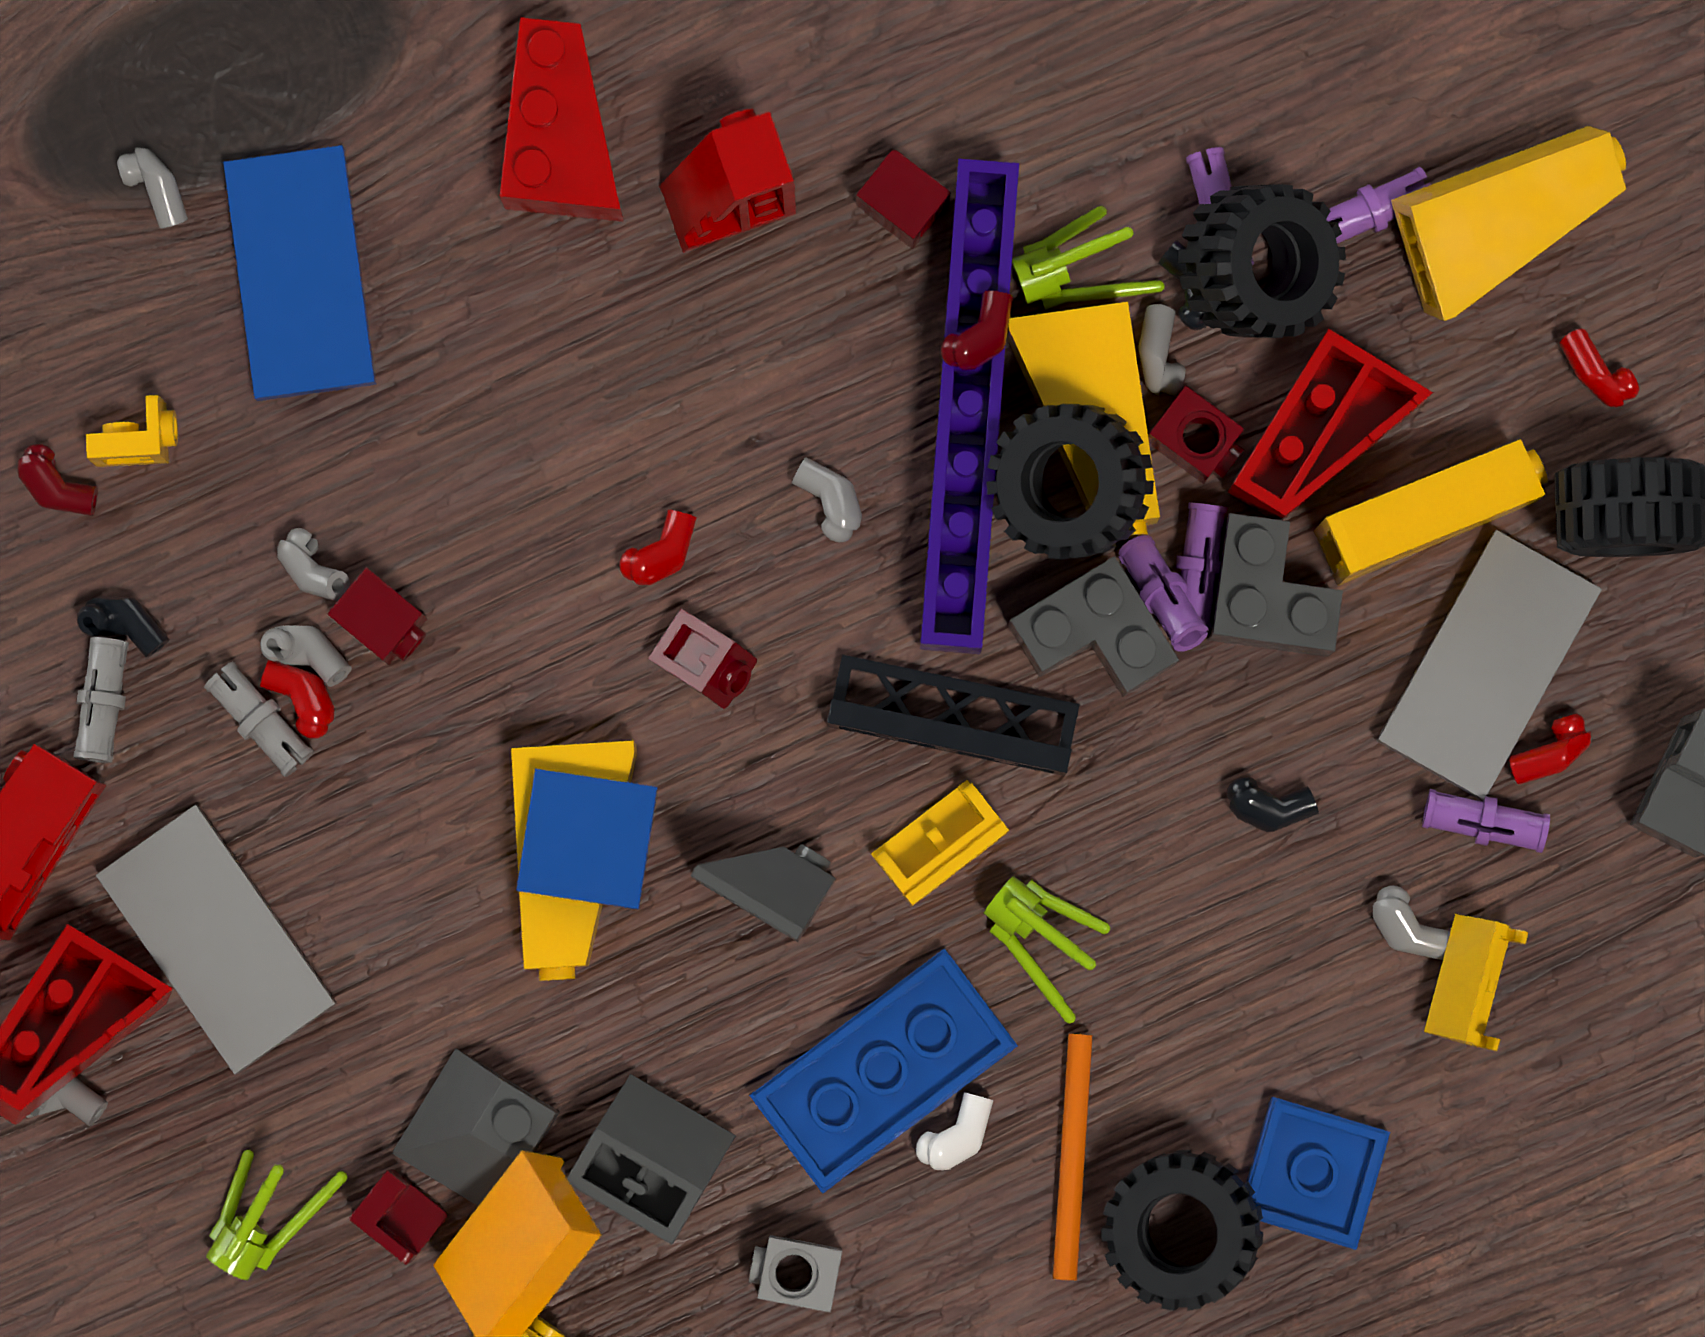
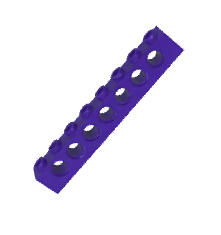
[920,159,1019,654]

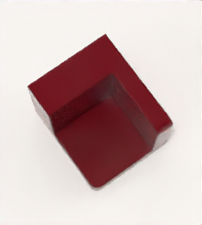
[856,150,951,249]
[349,1169,448,1265]

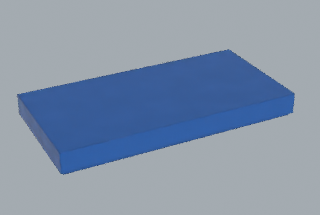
[223,145,377,401]
[749,948,1018,1194]

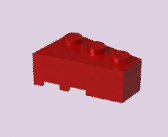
[500,17,624,222]
[660,109,796,253]
[1227,329,1433,521]
[0,744,106,941]
[0,924,173,1125]

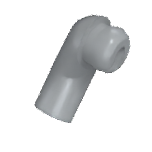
[117,148,188,228]
[1138,304,1186,396]
[792,457,862,543]
[277,528,350,601]
[260,625,351,687]
[1373,886,1451,960]
[27,1077,108,1126]

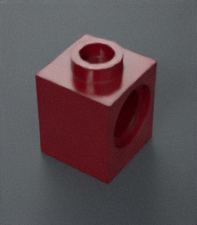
[1148,386,1245,485]
[327,567,428,665]

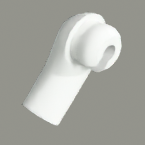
[916,1092,993,1170]

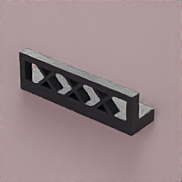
[827,655,1080,776]

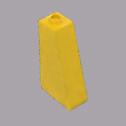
[1391,126,1626,321]
[1007,302,1160,539]
[1314,439,1548,586]
[511,740,637,981]

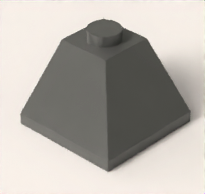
[690,844,836,942]
[392,1048,560,1206]

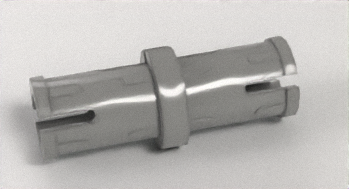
[73,637,129,763]
[204,661,314,777]

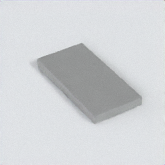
[1376,530,1602,801]
[96,805,337,1075]

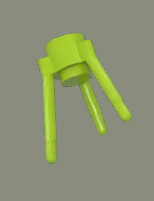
[1012,206,1165,310]
[983,876,1110,1024]
[206,1150,347,1281]

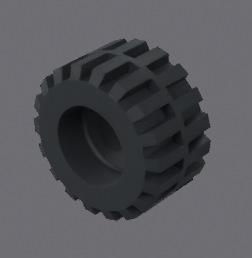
[1178,184,1346,338]
[986,404,1154,559]
[1555,457,1705,557]
[1101,1150,1264,1311]

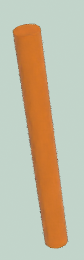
[1053,1034,1093,1281]

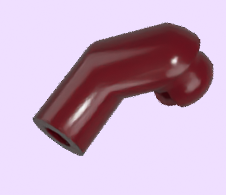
[941,291,1013,370]
[17,444,98,516]

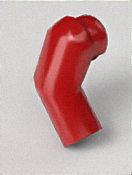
[1560,328,1640,407]
[619,510,697,585]
[260,660,335,739]
[1509,713,1591,785]

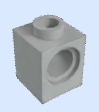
[749,1235,842,1312]

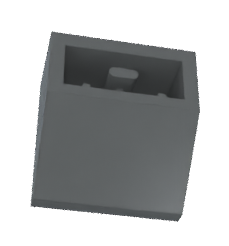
[567,1074,736,1245]

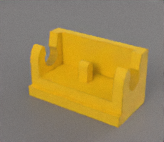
[871,780,1010,907]
[1424,914,1529,1051]

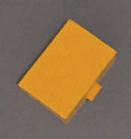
[433,1151,602,1337]

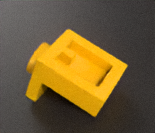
[86,395,178,467]

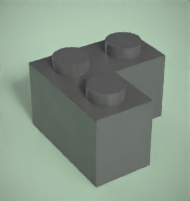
[1208,513,1343,657]
[1008,556,1179,697]
[1629,709,1705,858]

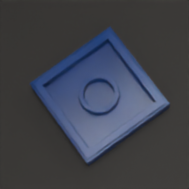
[516,769,658,910]
[1246,1097,1390,1250]

